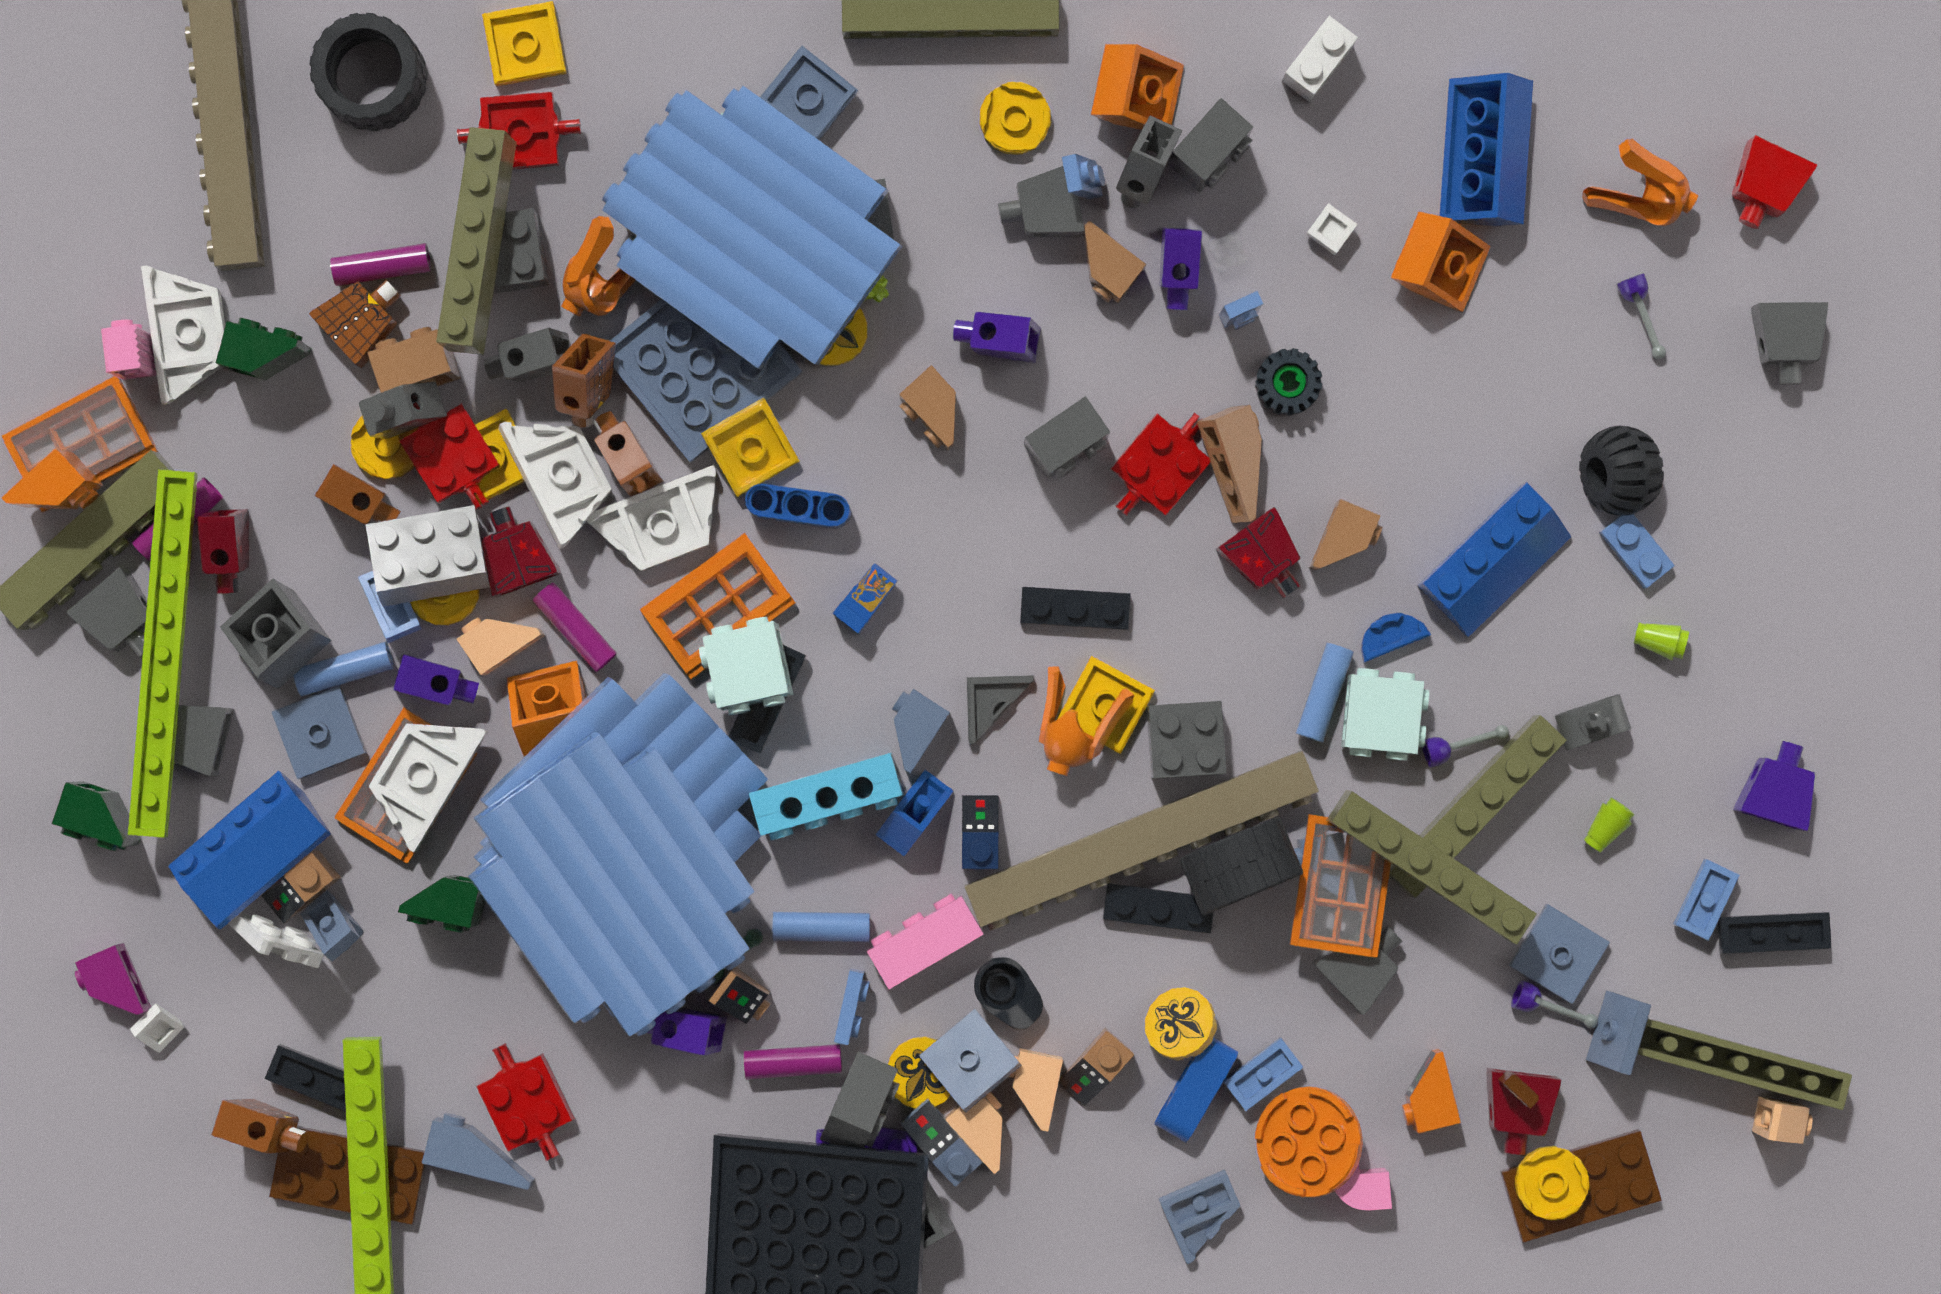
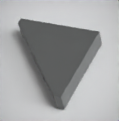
[967,675,1034,744]

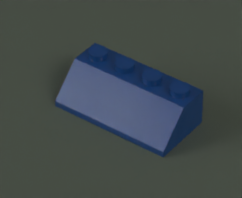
[1440,73,1533,226]
[1417,482,1572,637]
[168,770,331,930]

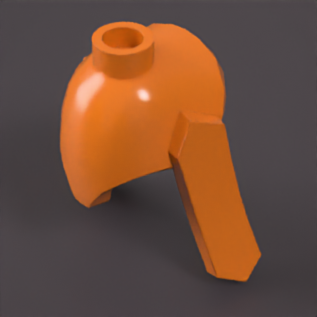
[1582,139,1698,226]
[561,216,635,317]
[1039,666,1134,776]

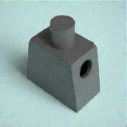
[1116,115,1183,208]
[998,166,1085,238]
[1751,302,1828,385]
[484,328,571,382]
[359,382,447,439]
[66,567,147,658]
[174,705,234,776]
[1312,926,1403,1015]

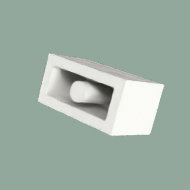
[1282,15,1358,103]

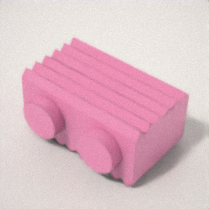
[101,319,157,380]

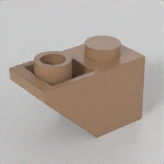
[899,365,956,451]

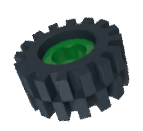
[1255,348,1323,416]

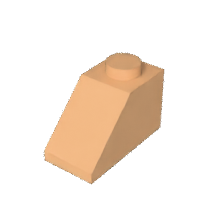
[457,617,545,676]
[1009,1048,1063,1132]
[945,1092,1003,1174]
[1752,1096,1813,1144]

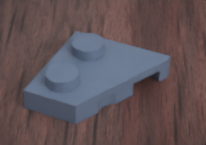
[1158,1169,1241,1264]

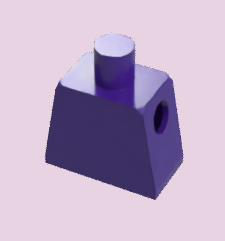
[1159,227,1202,310]
[953,312,1041,363]
[393,654,479,705]
[1733,741,1815,831]
[647,1008,727,1056]

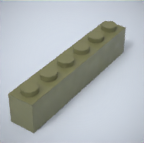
[842,0,1059,39]
[436,127,517,355]
[0,450,175,630]
[1389,715,1567,898]
[1326,790,1537,945]
[1638,1018,1852,1110]

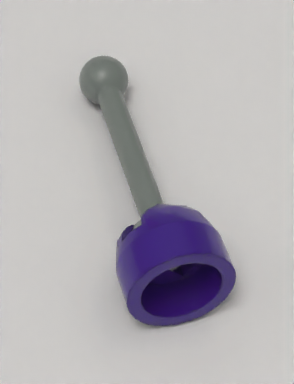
[1617,273,1666,359]
[1422,725,1509,768]
[1511,980,1598,1028]

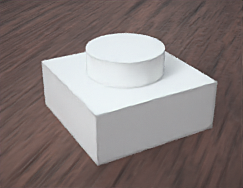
[1306,203,1358,255]
[130,1003,184,1053]

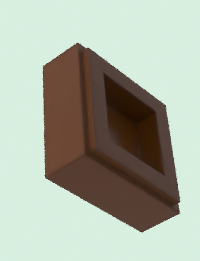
[1498,1071,1539,1109]

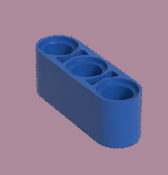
[745,484,851,529]
[1154,1038,1238,1143]

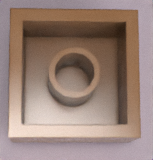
[367,327,461,393]

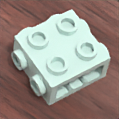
[699,617,793,715]
[1341,668,1429,761]

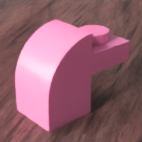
[1334,1164,1392,1210]

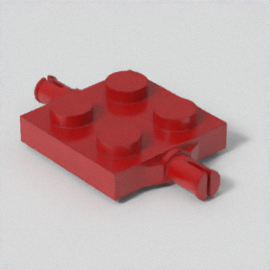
[457,92,582,170]
[399,400,501,510]
[1110,413,1211,516]
[476,1043,575,1161]

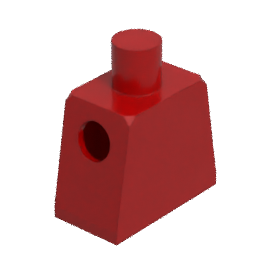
[1732,135,1817,229]

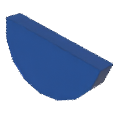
[1361,613,1431,663]

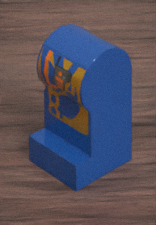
[832,563,898,634]

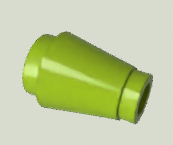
[1633,622,1690,660]
[1584,797,1635,853]

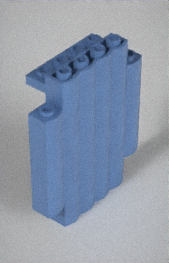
[602,86,903,369]
[474,673,768,870]
[468,732,755,1036]

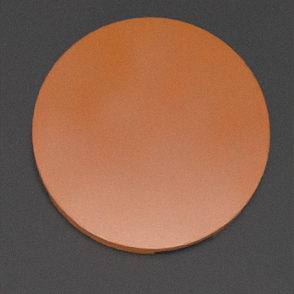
[1255,1086,1363,1197]

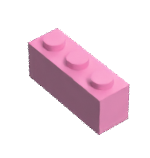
[867,893,984,989]

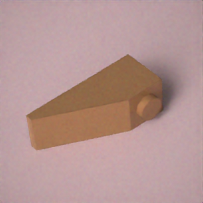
[1197,404,1262,523]

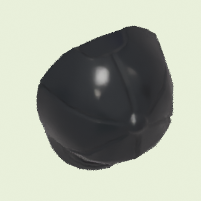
[974,957,1043,1030]

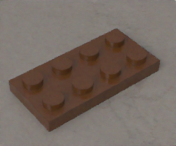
[269,1126,426,1225]
[1500,1129,1662,1242]

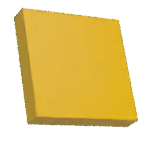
[482,1,567,87]
[701,397,800,497]
[475,408,525,505]
[1057,656,1155,754]

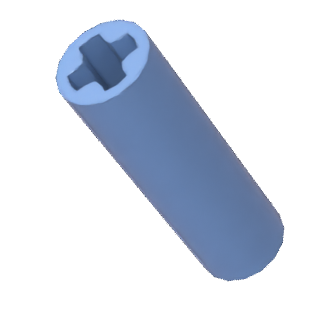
[294,642,394,696]
[1296,643,1354,743]
[772,912,870,942]

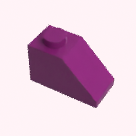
[75,943,151,1015]

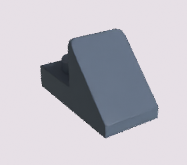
[300,890,363,962]

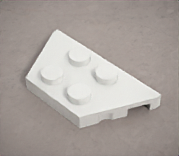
[141,265,225,405]
[499,422,611,550]
[587,465,717,571]
[369,723,488,852]
[228,912,324,968]

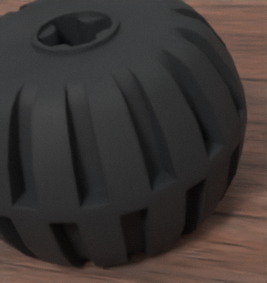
[1579,425,1664,515]

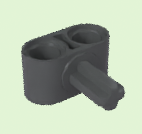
[1555,694,1631,750]

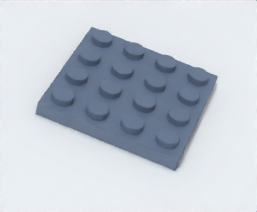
[610,299,803,463]

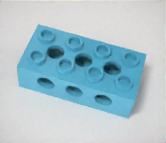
[749,753,904,840]

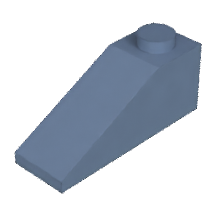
[422,1113,534,1190]

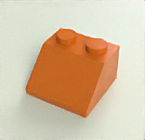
[1091,44,1184,130]
[1391,212,1491,312]
[1,448,103,510]
[507,660,586,757]

